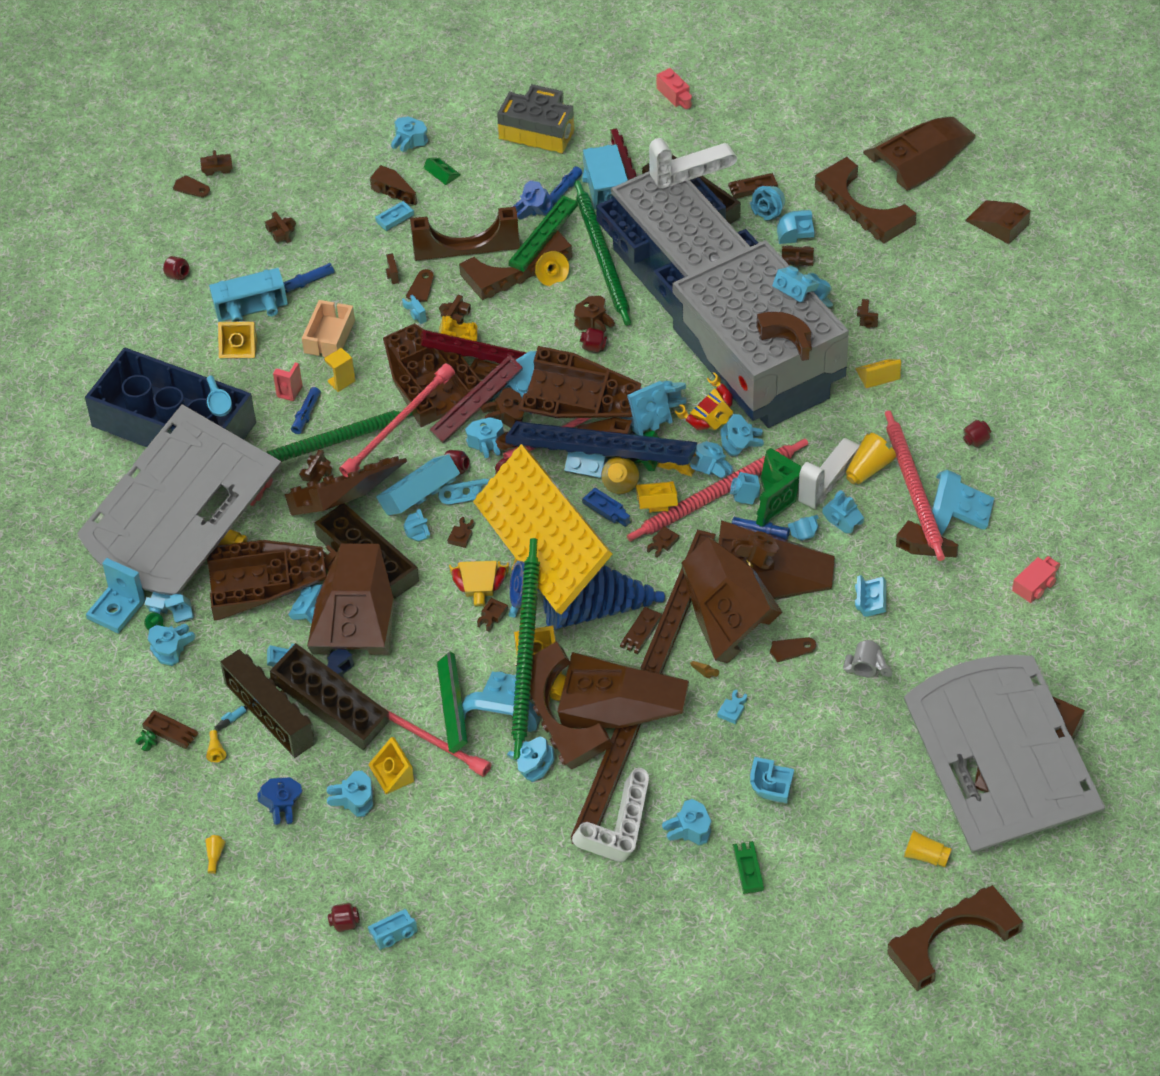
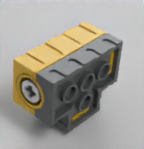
[497,84,574,154]

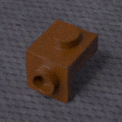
[857,299,879,328]

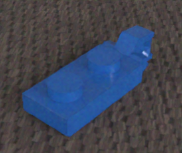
[582,488,631,527]

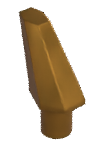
[690,661,719,679]

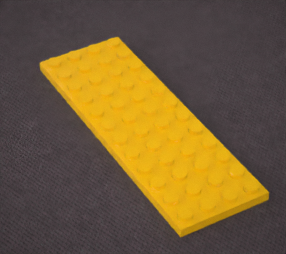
[473,444,613,615]

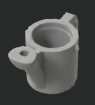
[843,640,892,678]

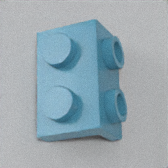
[772,266,819,302]
[564,451,608,478]
[855,575,886,617]
[288,584,322,624]
[368,909,418,950]

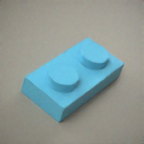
[375,201,414,231]

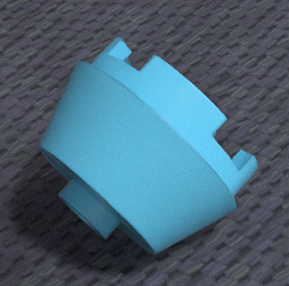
[750,186,785,220]

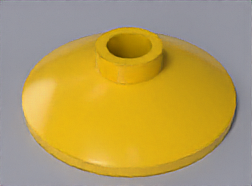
[535,251,569,286]

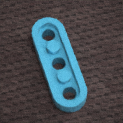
[438,478,489,504]

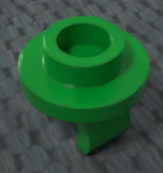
[144,612,165,630]
[135,730,158,752]

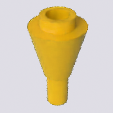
[206,730,226,763]
[205,835,226,874]

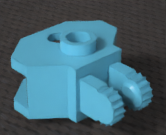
[391,117,428,152]
[662,381,686,408]
[721,414,764,456]
[465,417,504,458]
[689,441,734,478]
[822,490,864,533]
[148,624,196,666]
[507,736,555,782]
[327,771,373,817]
[662,799,711,845]

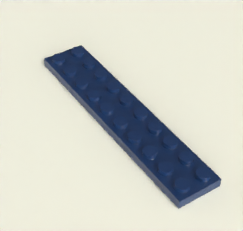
[506,421,697,465]

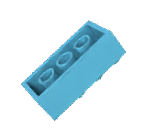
[376,454,460,515]

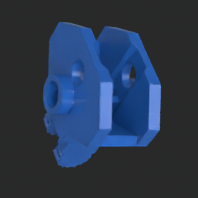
[513,180,554,220]
[257,777,302,825]

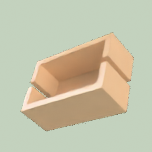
[302,300,355,357]

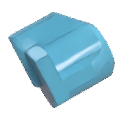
[403,509,430,542]
[788,515,819,541]

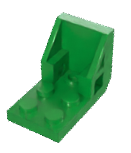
[756,448,801,527]

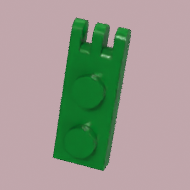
[733,841,764,894]

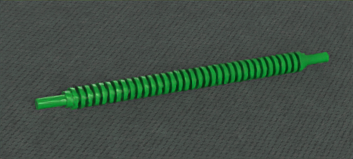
[574,181,631,326]
[266,410,413,462]
[511,538,540,761]

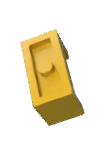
[324,348,355,392]

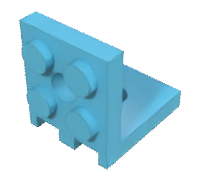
[620,381,673,436]
[86,558,145,634]

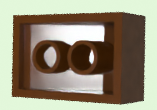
[965,200,1031,244]

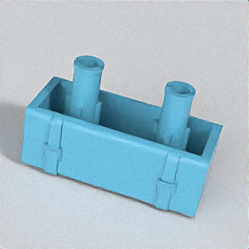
[209,268,288,322]

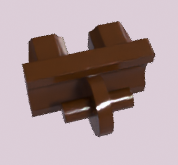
[200,150,233,176]
[265,211,296,243]
[782,245,814,267]
[439,295,471,325]
[299,450,333,483]

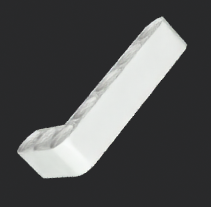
[649,138,737,189]
[798,438,860,510]
[572,768,649,862]

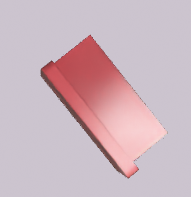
[273,362,303,402]

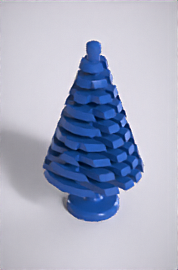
[510,560,665,630]

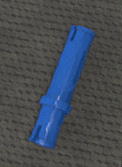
[550,166,583,206]
[283,263,334,293]
[290,387,321,434]
[732,516,790,539]

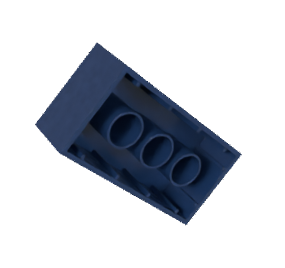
[85,347,256,447]

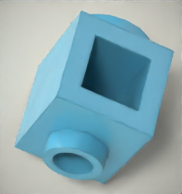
[730,472,760,505]

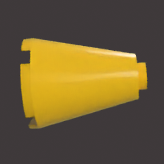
[846,433,896,484]
[601,456,639,494]

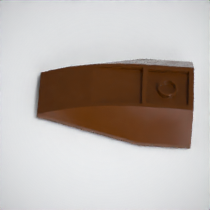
[863,116,976,191]
[519,346,642,418]

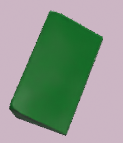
[423,157,461,185]

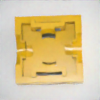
[439,315,478,341]
[636,481,678,513]

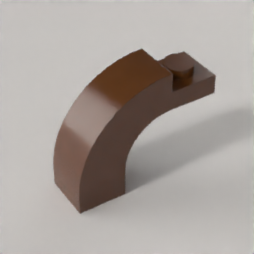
[756,312,812,361]

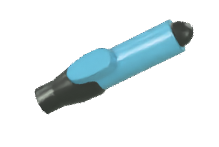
[214,706,247,731]

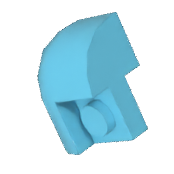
[777,210,814,244]
[750,757,794,803]

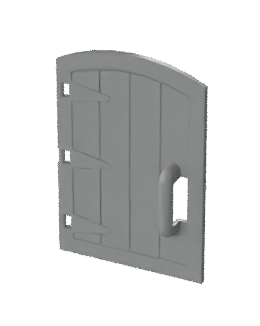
[77,405,282,595]
[904,655,1105,853]

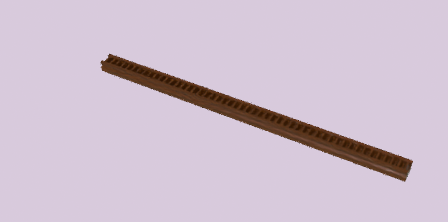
[571,529,716,845]

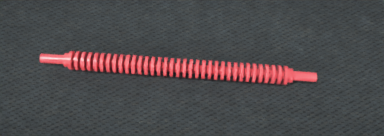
[885,410,945,561]
[627,438,808,542]

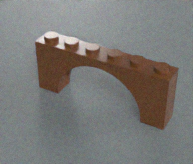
[815,157,917,244]
[410,206,520,261]
[459,227,572,300]
[516,641,614,770]
[887,885,1023,991]

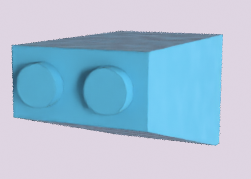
[583,145,628,209]

